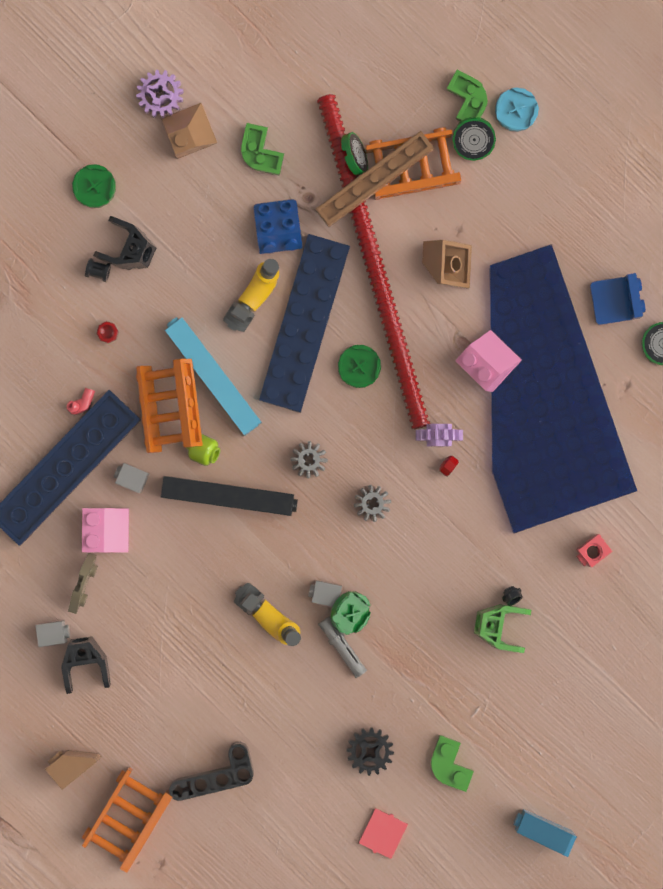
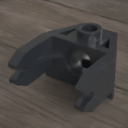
[93,216,157,270]
[61,636,111,694]

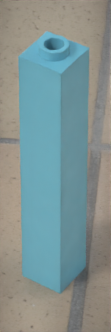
[165,317,262,436]

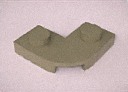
[68,553,98,614]

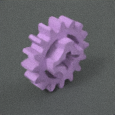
[136,70,184,118]
[416,424,463,447]

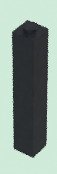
[161,476,298,516]

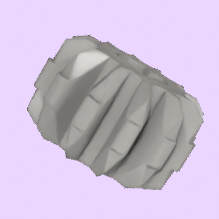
[290,441,328,479]
[354,485,391,522]

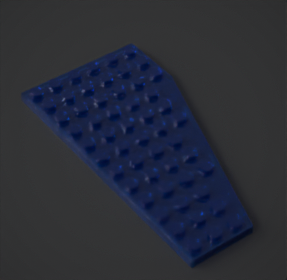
[489,244,637,534]

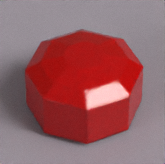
[96,321,119,343]
[439,456,459,477]

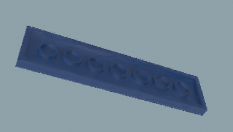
[259,234,350,413]
[0,390,141,546]

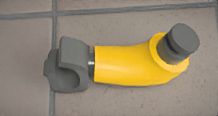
[223,259,279,332]
[234,583,301,646]

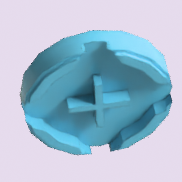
[495,87,539,132]

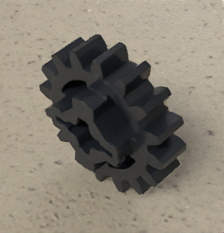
[347,727,394,776]

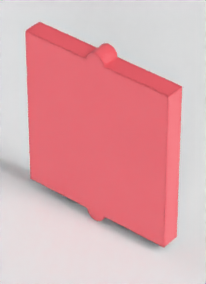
[359,808,408,859]

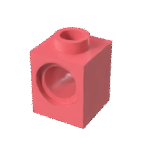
[576,534,613,568]

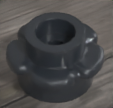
[502,586,523,606]

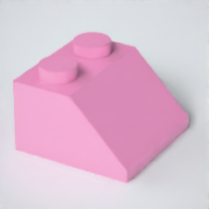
[455,330,522,392]
[82,508,129,552]

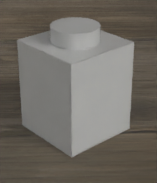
[114,463,150,494]
[308,580,342,607]
[35,620,70,647]

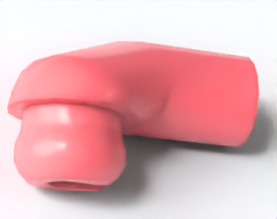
[66,388,95,415]

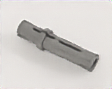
[318,616,367,678]

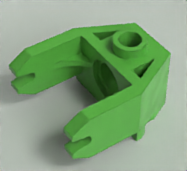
[474,604,532,653]

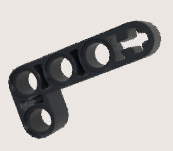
[169,742,254,801]

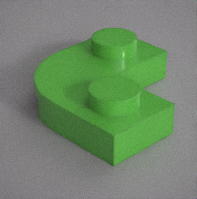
[447,69,488,122]
[241,123,284,176]
[431,735,474,792]

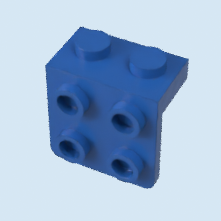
[254,199,303,254]
[590,273,646,325]

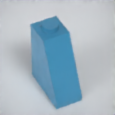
[513,809,577,857]

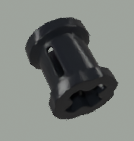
[85,258,111,282]

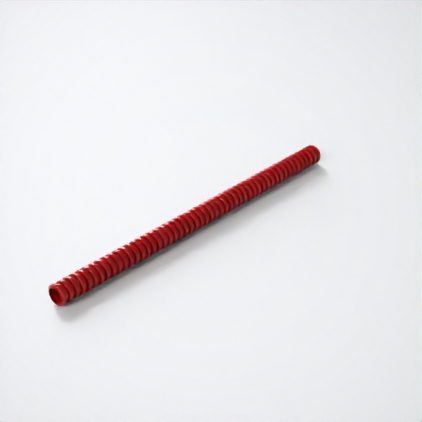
[317,94,430,430]

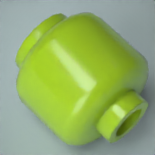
[186,434,220,466]

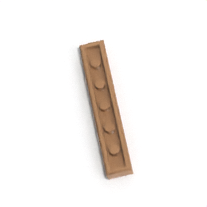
[315,131,434,227]

